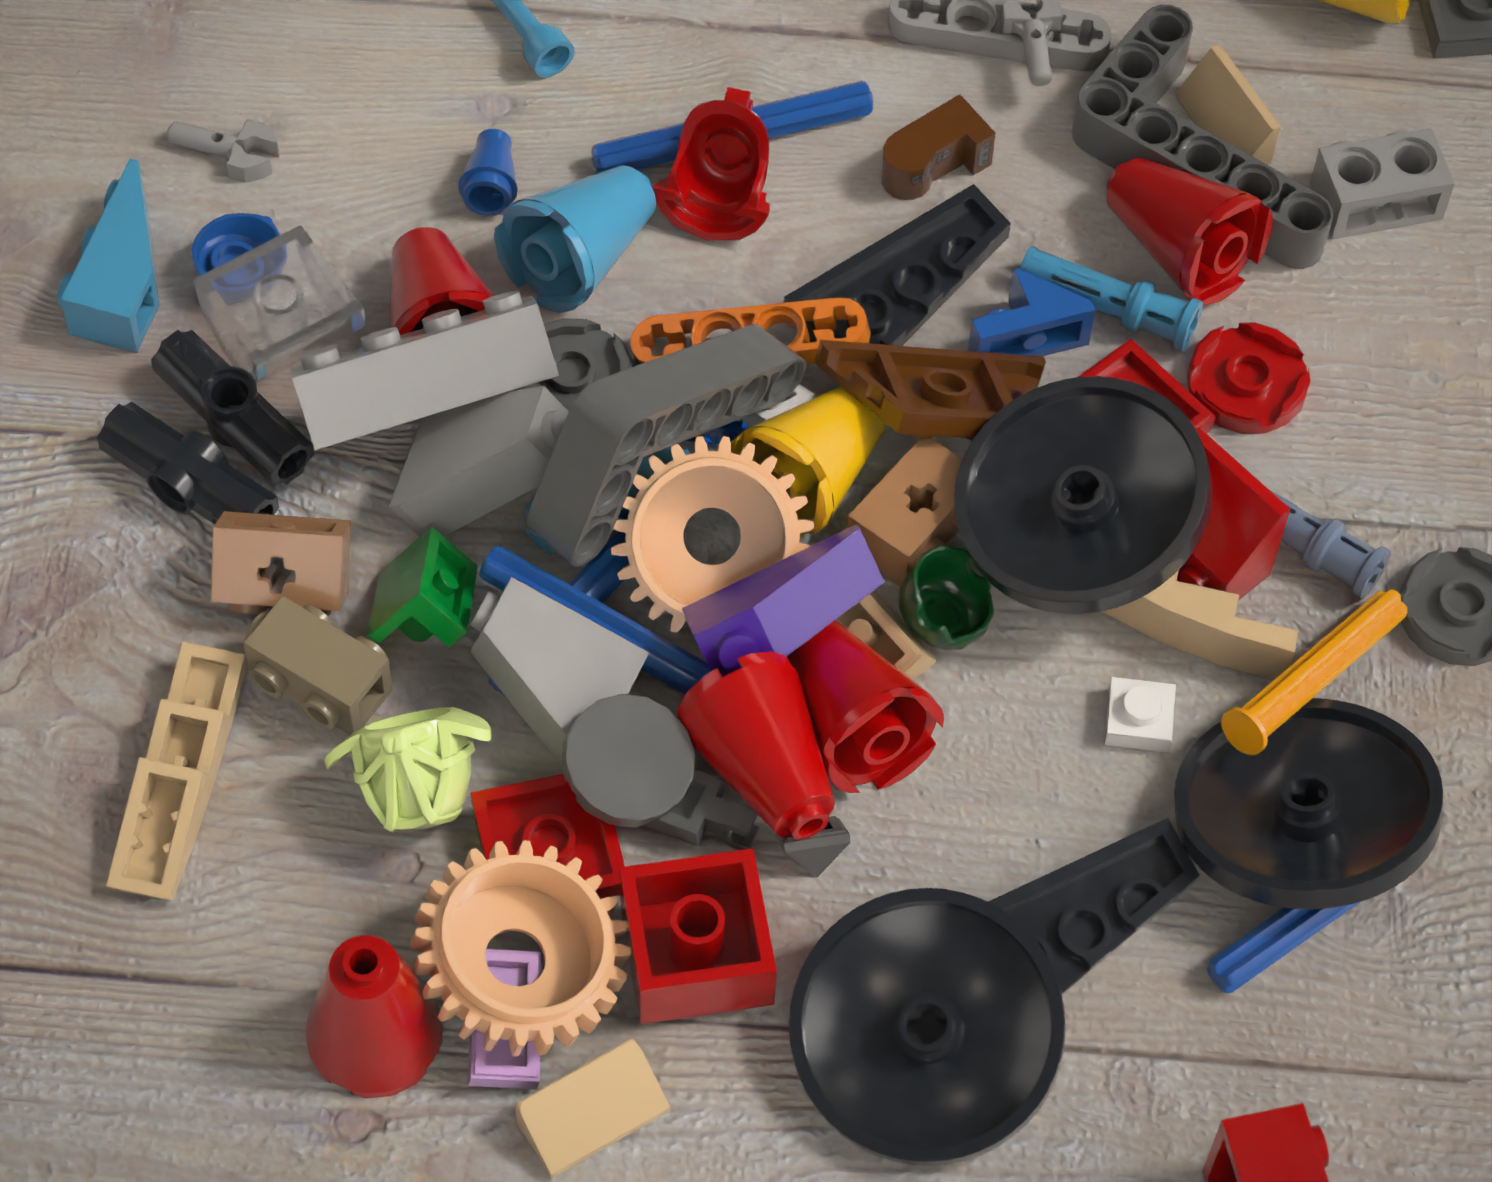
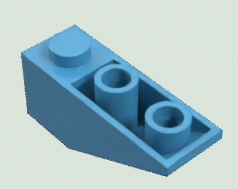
[57,159,160,353]

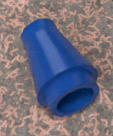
[458,129,518,216]

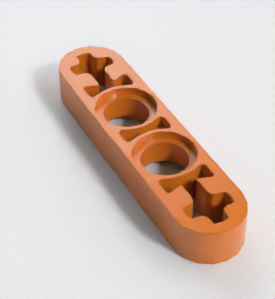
[630,297,871,365]

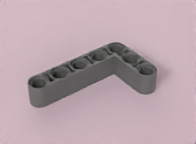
[1072,4,1333,269]
[526,324,806,567]

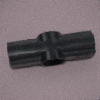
[151,330,314,485]
[97,401,279,525]

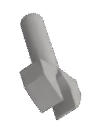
[1001,0,1062,87]
[167,119,280,183]

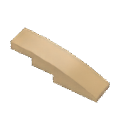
[1101,571,1299,680]
[106,641,248,902]

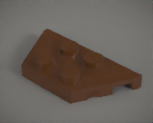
[815,340,1046,441]

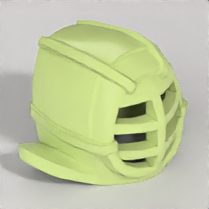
[323,707,491,833]

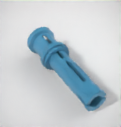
[1020,246,1203,352]

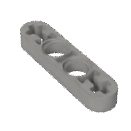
[888,0,1112,71]

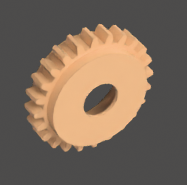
[611,436,814,633]
[410,841,631,1057]

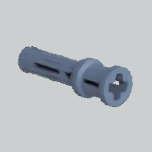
[1269,489,1391,599]

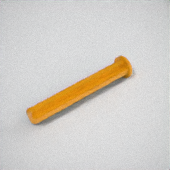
[1221,589,1408,755]

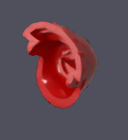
[652,87,770,241]

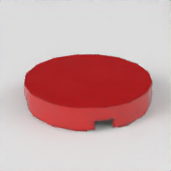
[1187,322,1311,434]

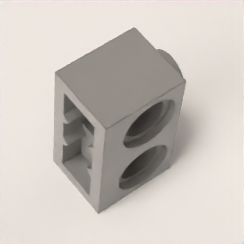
[1310,128,1455,240]

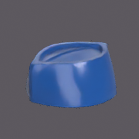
[191,213,283,305]

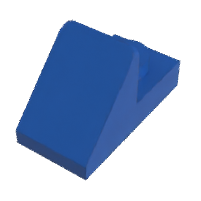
[968,269,1096,356]

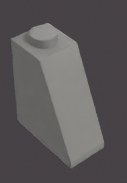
[389,386,569,537]
[470,577,649,765]

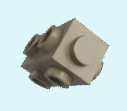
[244,596,393,735]

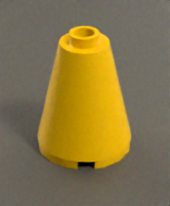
[730,386,887,539]

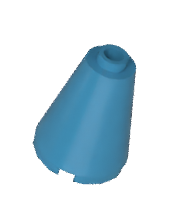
[494,165,656,313]

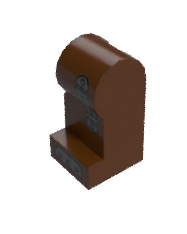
[881,94,996,200]

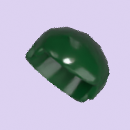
[899,545,994,650]

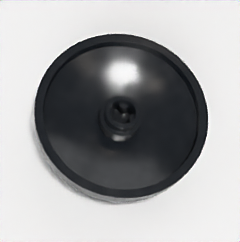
[954,376,1213,614]
[1174,698,1443,909]
[789,888,1066,1166]

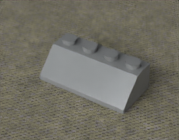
[291,290,559,450]

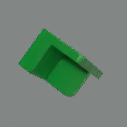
[367,526,478,648]

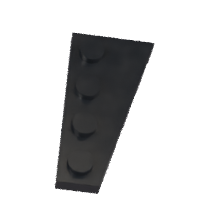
[783,184,1011,346]
[988,818,1200,995]

